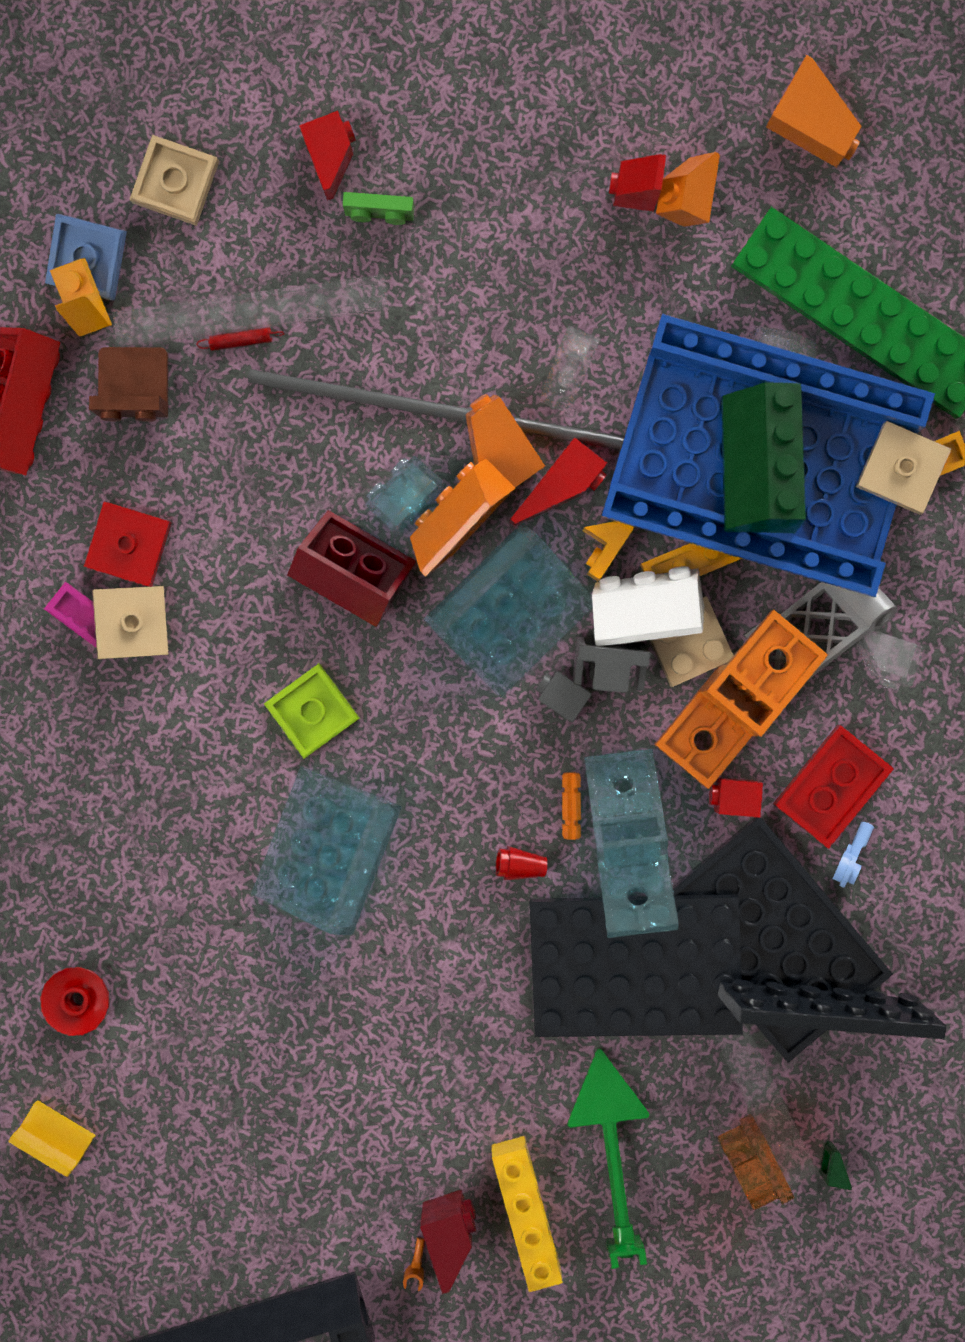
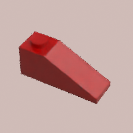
[510,437,607,527]

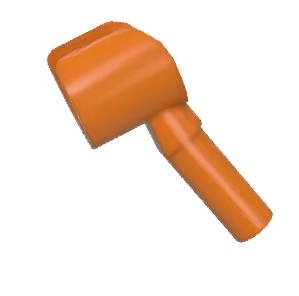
[403,1237,425,1291]

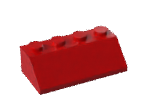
[0,327,61,476]

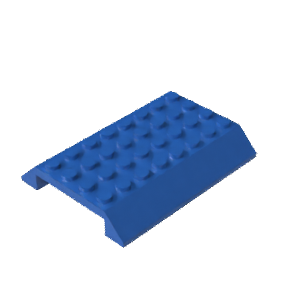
[601,314,935,597]

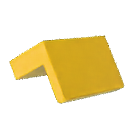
[9,1100,96,1177]

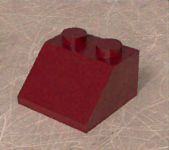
[420,1189,477,1294]

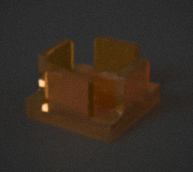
[717,1114,795,1210]

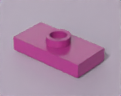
[44,582,96,647]

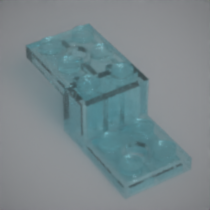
[584,749,679,938]

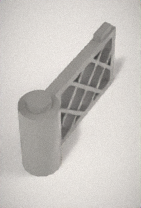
[743,582,898,681]

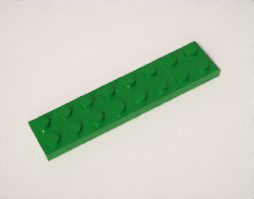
[731,206,965,419]

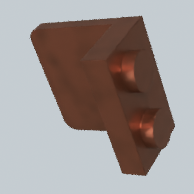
[89,347,168,422]

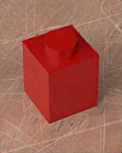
[709,777,763,818]

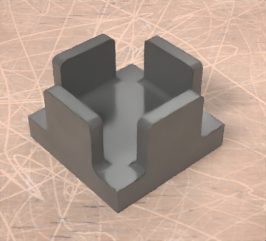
[573,636,650,693]

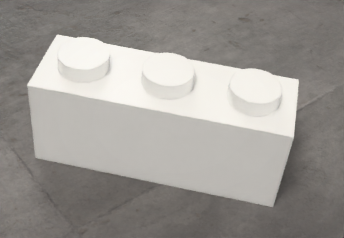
[592,566,704,647]

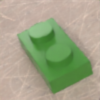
[343,192,415,225]

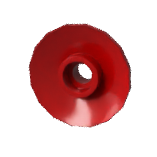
[40,967,110,1036]

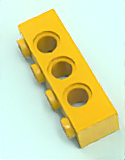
[492,1136,563,1292]

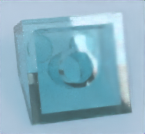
[365,456,444,536]

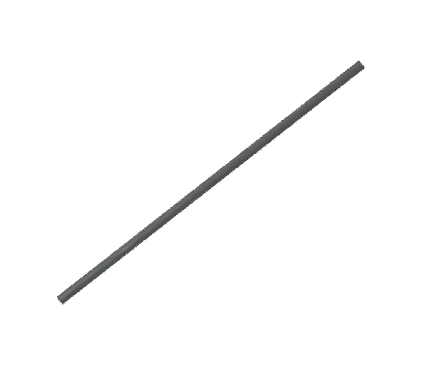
[248,369,624,450]

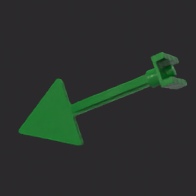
[567,1048,649,1269]

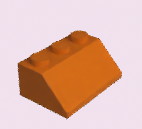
[410,459,516,577]

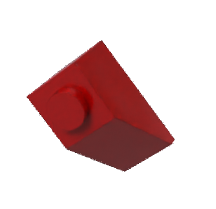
[299,111,356,201]
[608,154,667,212]

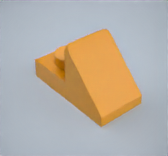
[50,258,112,337]
[582,521,634,582]

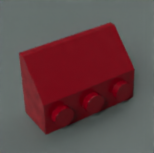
[287,510,416,627]

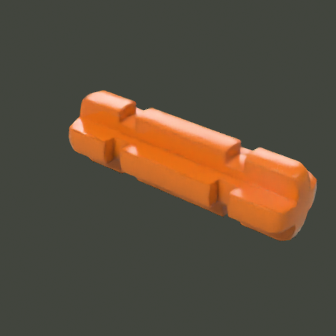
[562,772,581,840]

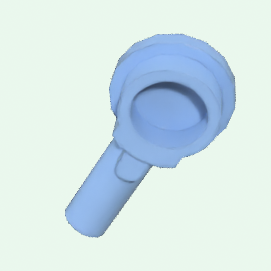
[833,821,874,888]

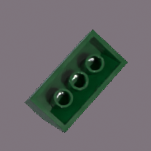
[721,382,806,533]

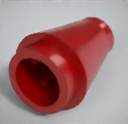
[495,846,548,880]

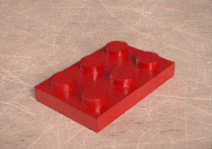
[773,725,894,849]

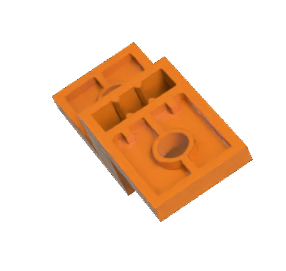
[654,610,828,789]

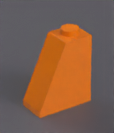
[766,55,862,168]
[465,394,545,487]

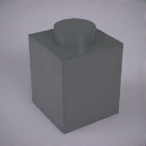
[535,671,591,723]

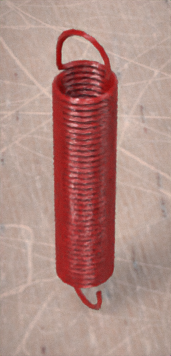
[197,327,284,351]

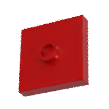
[84,501,172,587]

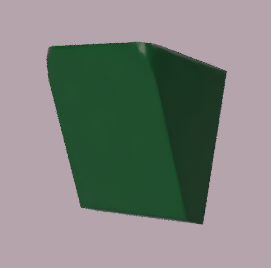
[819,1141,852,1190]

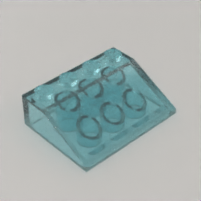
[423,523,593,698]
[251,766,402,935]

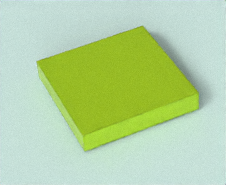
[264,663,360,759]

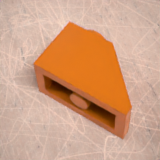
[656,152,720,227]

